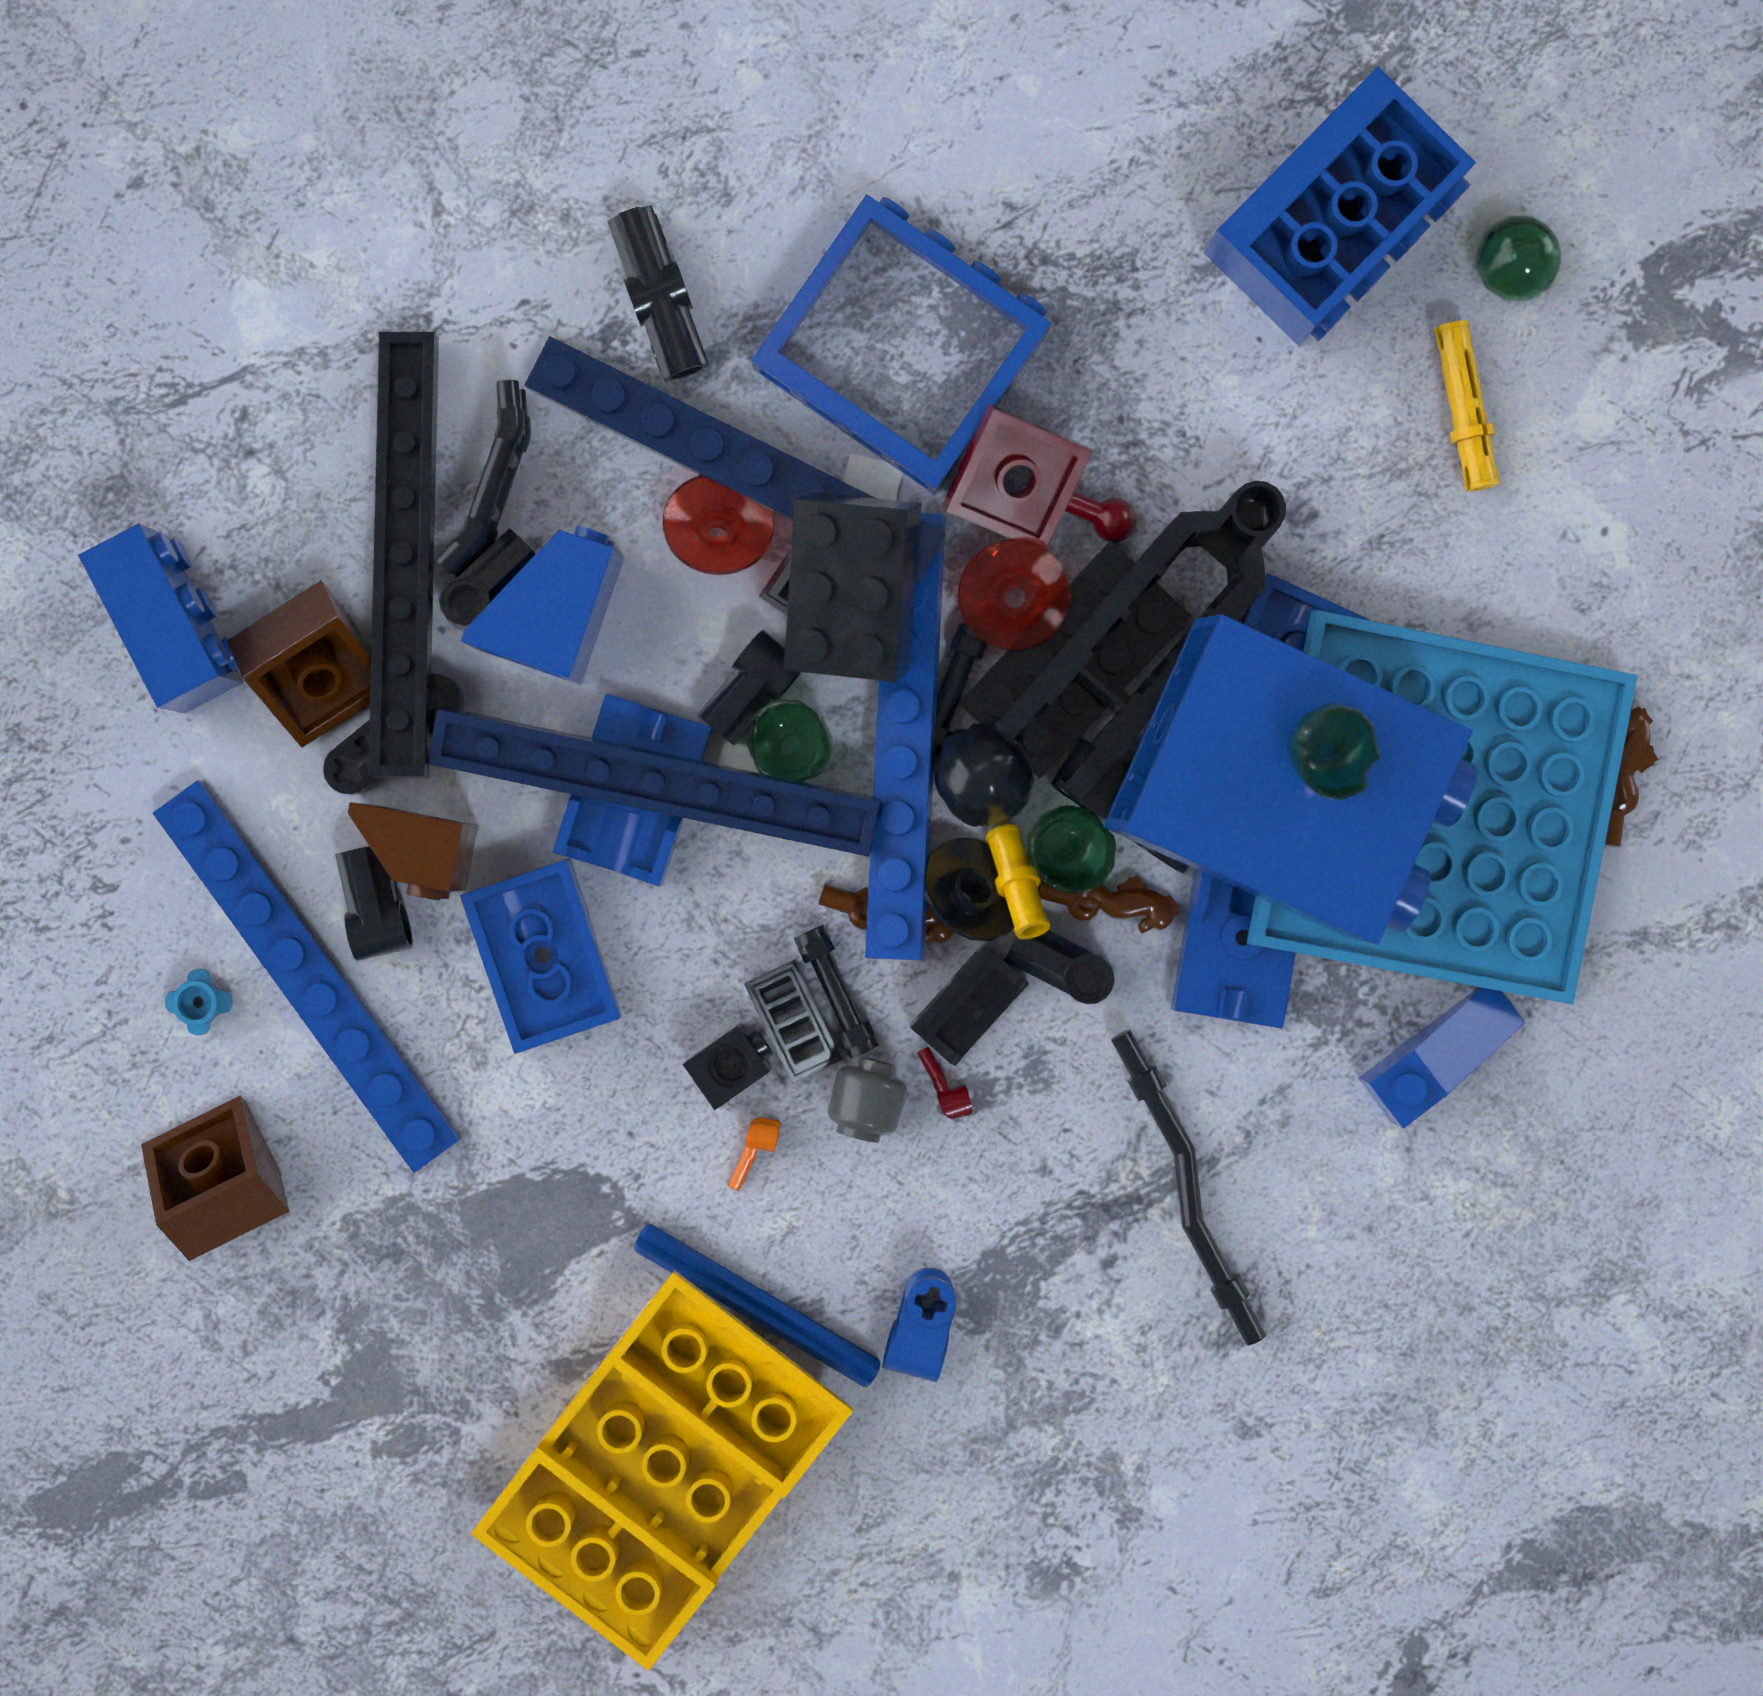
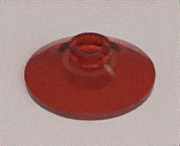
[662,475,774,575]
[958,539,1070,650]

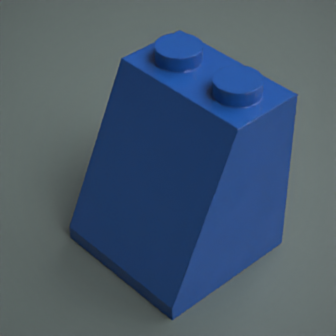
[461,525,624,685]

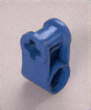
[882,1267,956,1382]

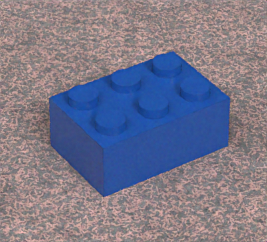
[78,523,243,713]

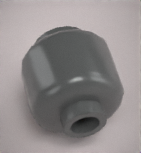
[828,1057,907,1143]

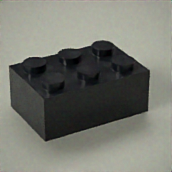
[784,493,922,682]

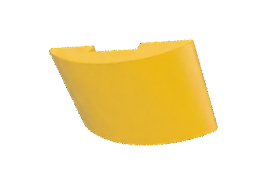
[471,1270,854,1671]

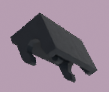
[910,943,1029,1066]

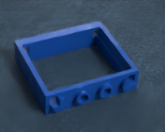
[751,194,1052,496]

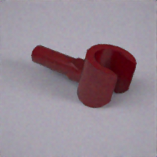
[917,1046,973,1119]

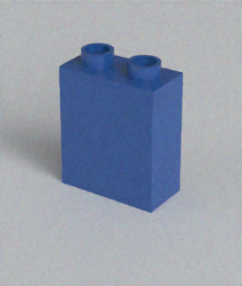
[1103,614,1477,945]

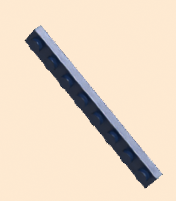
[524,336,946,585]
[428,707,881,857]

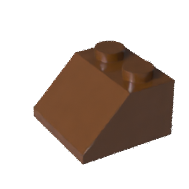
[227,580,371,748]
[348,802,479,900]
[141,1095,290,1261]

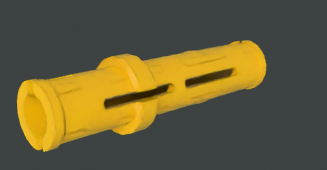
[1433,320,1501,493]

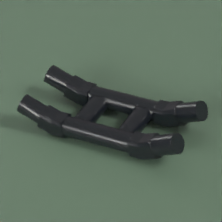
[435,380,531,577]

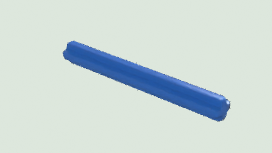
[633,1224,881,1387]

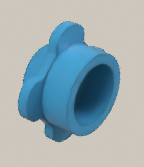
[165,969,233,1036]

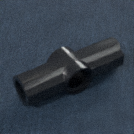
[607,205,709,382]

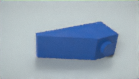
[1358,987,1525,1129]

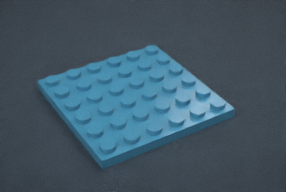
[1247,610,1638,1005]

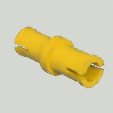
[985,824,1051,939]

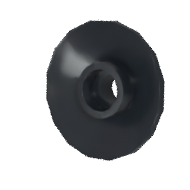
[924,837,1014,941]

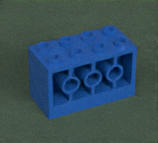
[1204,66,1476,346]

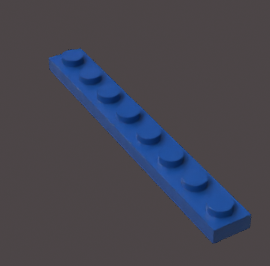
[865,513,946,961]
[152,780,462,1173]

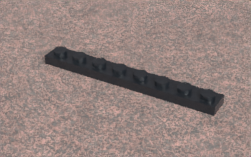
[368,332,439,779]

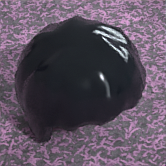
[934,722,1035,827]

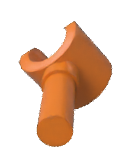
[727,1117,781,1191]

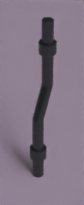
[1111,1029,1266,1346]

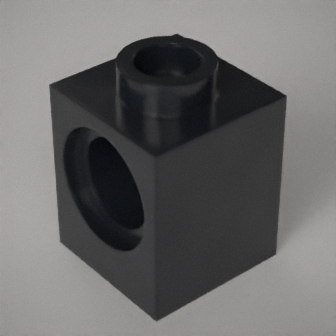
[682,1023,774,1111]

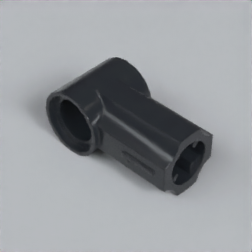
[439,528,536,631]
[697,629,801,746]
[335,846,413,961]
[1004,930,1115,1004]

